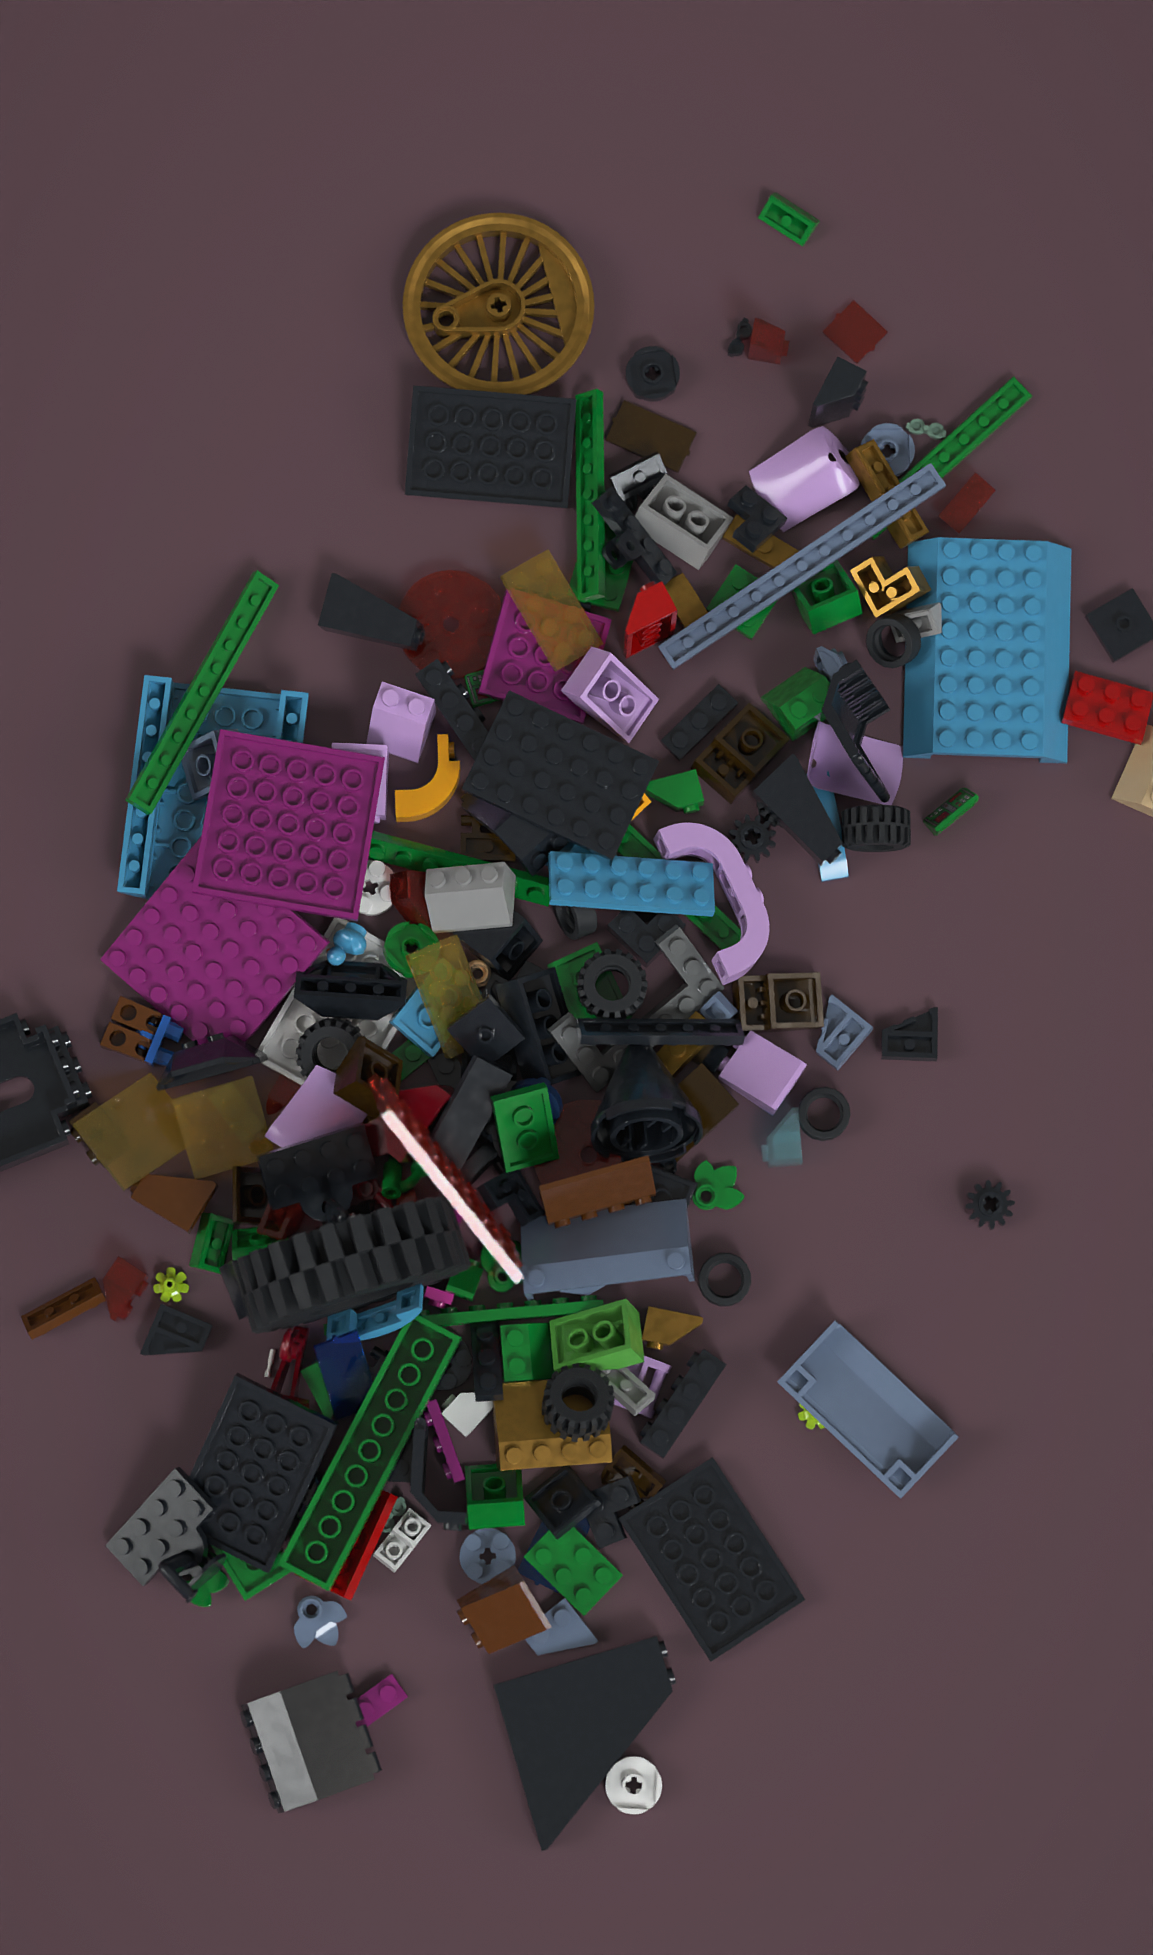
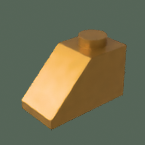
[642,1306,704,1350]

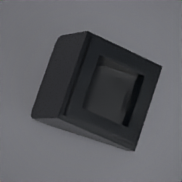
[691,1045,729,1075]

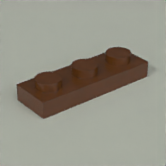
[21,1277,106,1340]

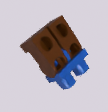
[100,996,184,1067]

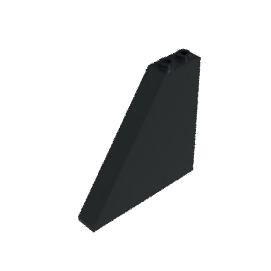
[494,1636,676,1851]

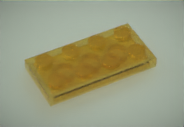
[500,549,603,672]
[405,934,483,1059]

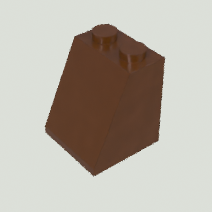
[456,1565,551,1654]

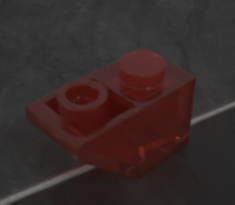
[103,1256,149,1323]

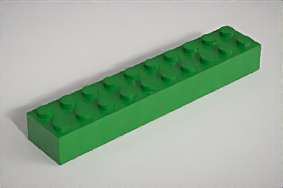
[278,1315,462,1591]

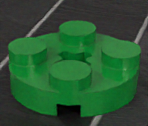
[383,922,439,978]

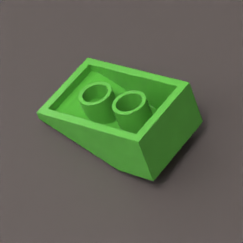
[549,1299,644,1372]

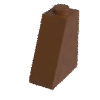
[130,1174,219,1234]

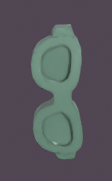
[906,419,946,440]
[382,1496,407,1533]

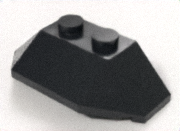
[294,960,408,1020]
[156,1032,268,1091]

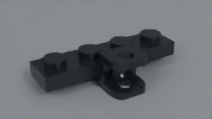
[592,486,677,585]

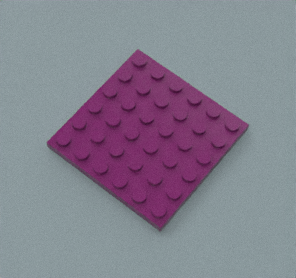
[192,729,385,921]
[100,837,330,1044]

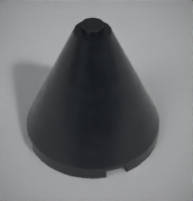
[590,1044,703,1163]

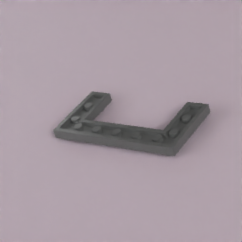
[547,925,724,1093]

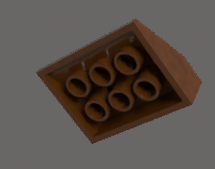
[539,1156,656,1229]

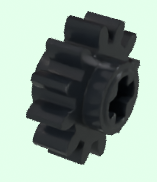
[728,814,776,863]
[964,1180,1015,1230]

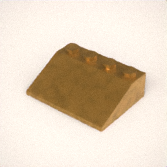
[493,1379,612,1471]

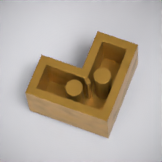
[850,556,931,618]

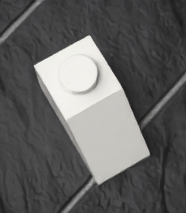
[441,1393,493,1437]

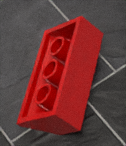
[623,581,677,659]

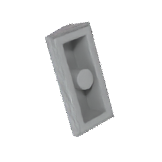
[890,602,942,643]

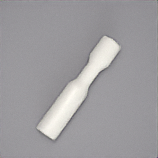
[265,1349,276,1378]

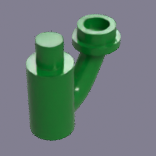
[382,1155,431,1199]

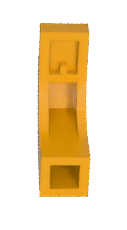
[395,734,461,822]

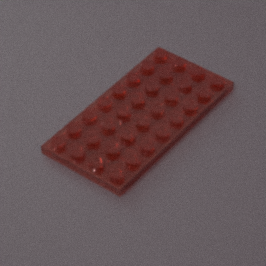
[368,1073,524,1284]

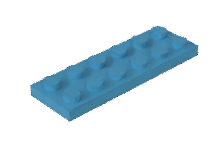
[548,851,715,917]

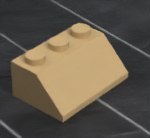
[1111,725,1153,817]

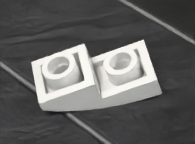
[373,1508,432,1573]

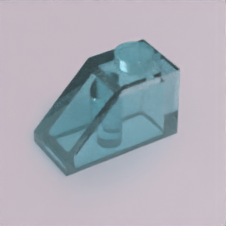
[761,1107,803,1168]

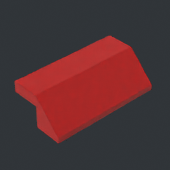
[294,1490,398,1600]

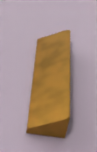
[846,439,929,549]

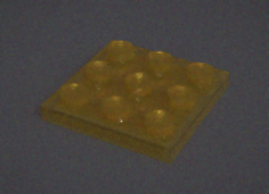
[171,1075,274,1179]

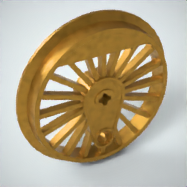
[403,213,594,395]

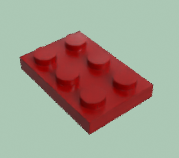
[1061,671,1153,745]

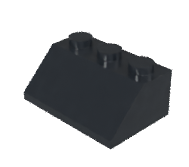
[808,357,868,428]

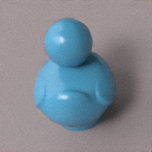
[326,922,367,966]

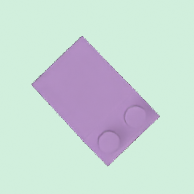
[561,646,659,743]

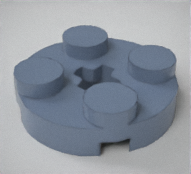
[861,423,915,477]
[460,1528,516,1584]

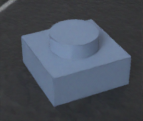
[699,991,738,1019]

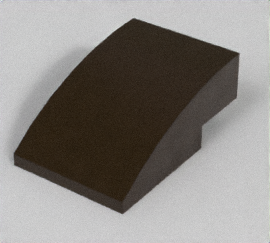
[690,703,790,804]
[731,972,824,1034]
[674,1063,739,1162]

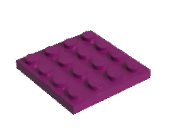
[478,588,612,724]

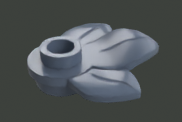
[294,1595,347,1648]

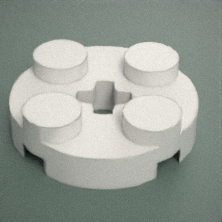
[359,860,398,916]
[605,1756,662,1814]

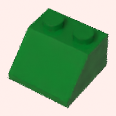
[791,560,863,635]
[500,1323,560,1382]
[465,1464,525,1530]

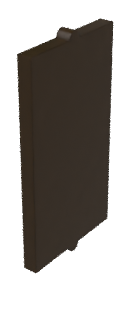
[606,400,697,473]

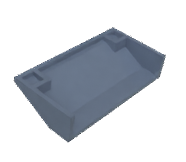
[521,1198,695,1301]
[777,1320,959,1499]

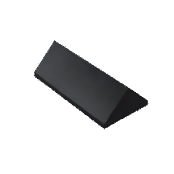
[421,1055,512,1173]

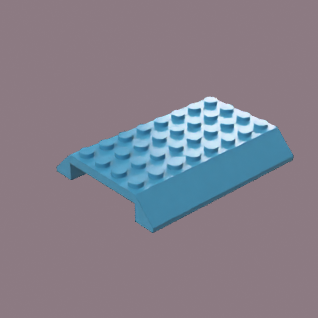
[903,537,1071,764]
[117,675,309,900]

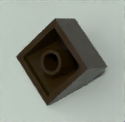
[333,1035,403,1118]

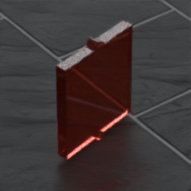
[823,300,888,364]

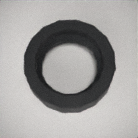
[866,613,921,669]
[553,905,597,940]
[797,1087,851,1141]
[698,1253,751,1307]

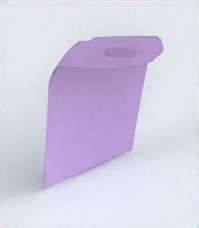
[749,426,859,533]
[807,721,903,805]
[265,1065,368,1148]

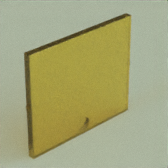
[73,1072,201,1191]

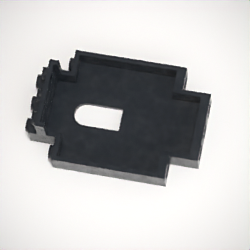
[0,1013,93,1172]

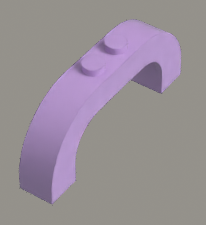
[653,823,769,985]

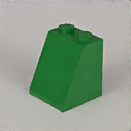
[760,667,830,742]

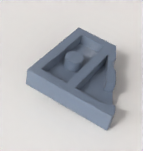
[816,994,873,1071]
[525,1598,598,1655]

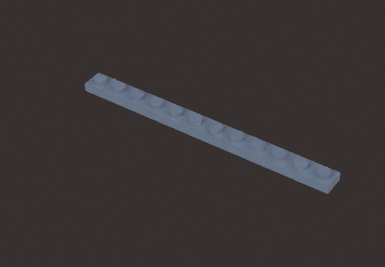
[658,463,946,670]

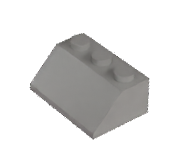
[635,474,734,570]
[425,862,516,933]

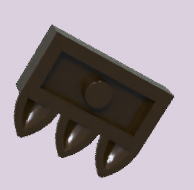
[601,1445,667,1509]

